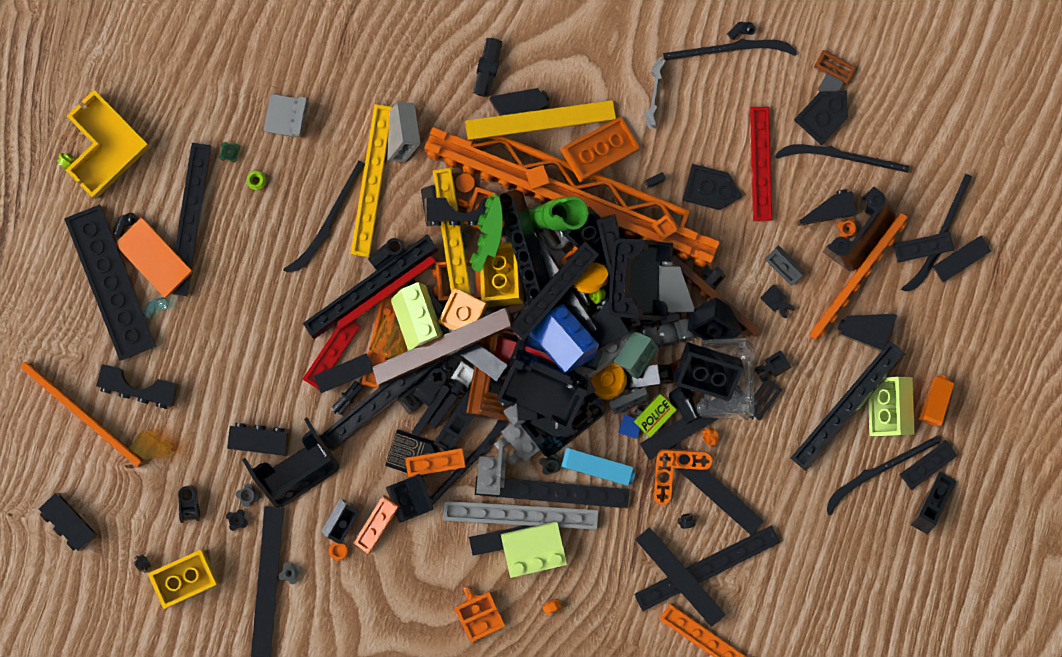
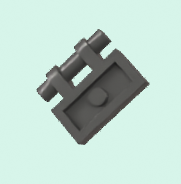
[609,387,650,414]

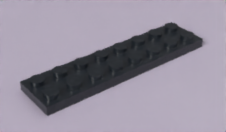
[64,204,156,361]

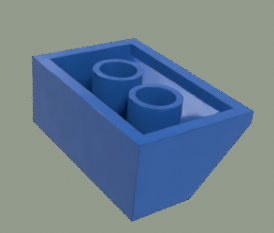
[530,304,599,374]

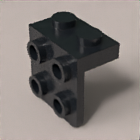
[386,474,433,523]

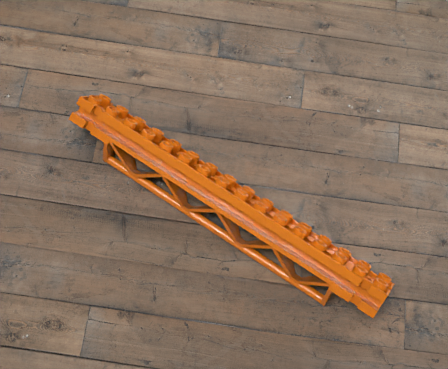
[424,127,719,268]

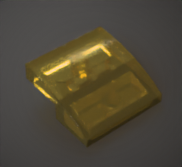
[369,315,408,359]

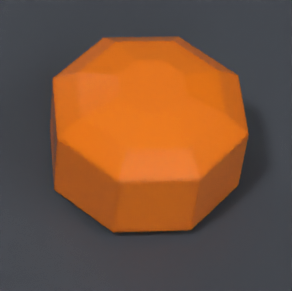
[542,599,562,615]

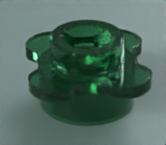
[219,142,240,162]

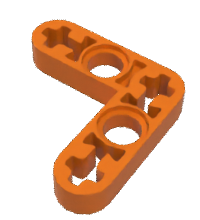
[654,449,713,505]

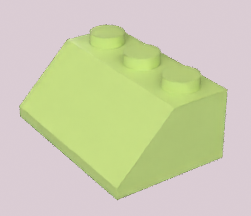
[391,282,443,351]
[868,377,915,436]
[501,521,567,578]

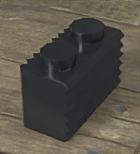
[321,498,360,544]

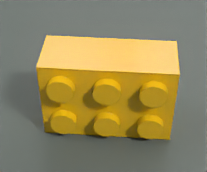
[480,243,524,307]
[148,549,219,609]

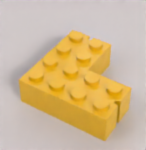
[65,90,150,200]

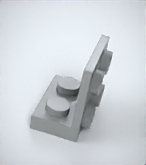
[264,94,308,138]
[477,442,507,495]

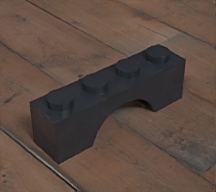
[425,198,504,226]
[96,364,179,409]

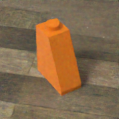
[918,374,954,427]

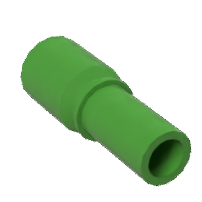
[528,196,588,231]

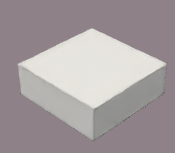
[451,362,474,388]

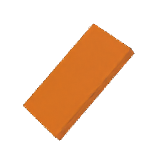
[560,116,641,182]
[116,217,193,298]

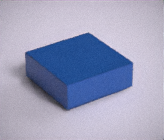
[618,415,640,439]

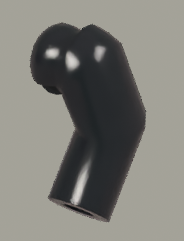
[727,22,756,40]
[113,213,138,236]

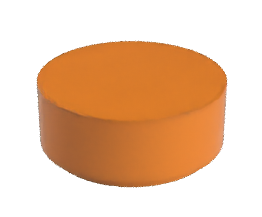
[455,174,475,193]
[329,542,348,561]

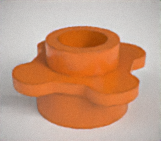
[837,218,858,238]
[702,428,719,447]

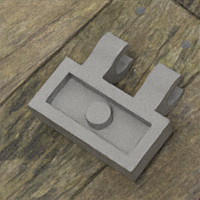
[494,424,540,466]

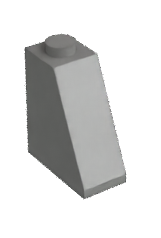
[387,101,421,162]
[657,260,694,312]

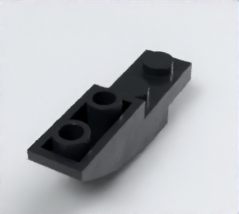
[433,384,491,451]

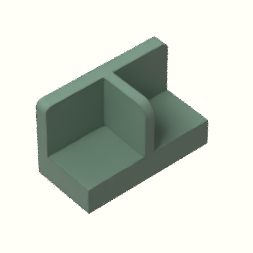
[614,331,659,379]

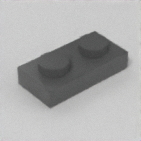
[765,245,806,286]

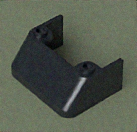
[242,417,339,507]

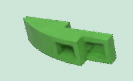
[470,192,502,272]

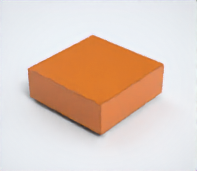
[525,165,550,190]
[651,214,679,241]

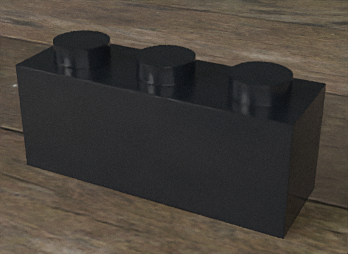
[227,423,289,456]
[39,493,98,551]

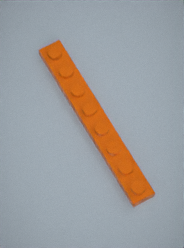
[808,212,907,340]

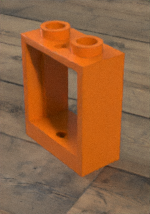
[432,260,481,302]

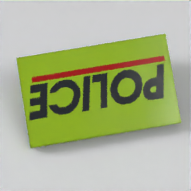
[633,394,676,437]

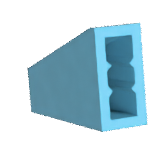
[561,448,636,486]

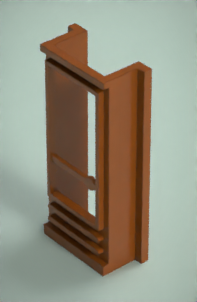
[466,329,518,421]

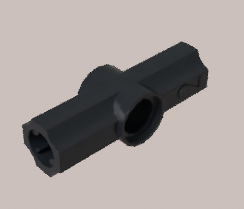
[473,38,503,97]

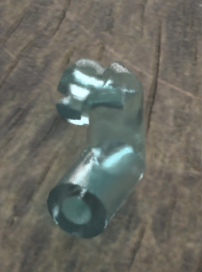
[143,297,169,319]

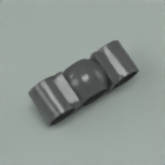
[638,319,696,348]

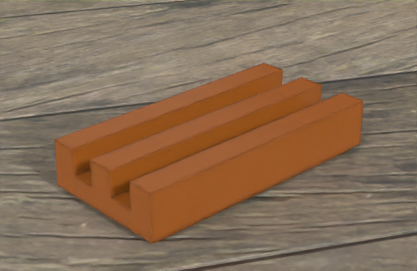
[814,50,857,85]

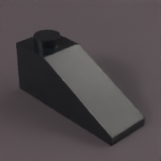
[797,189,857,226]
[911,472,956,534]

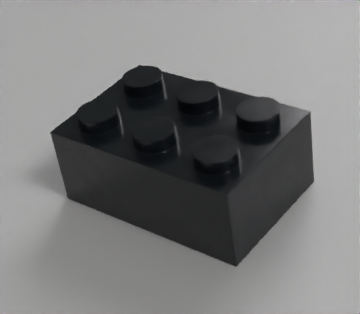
[673,342,744,401]

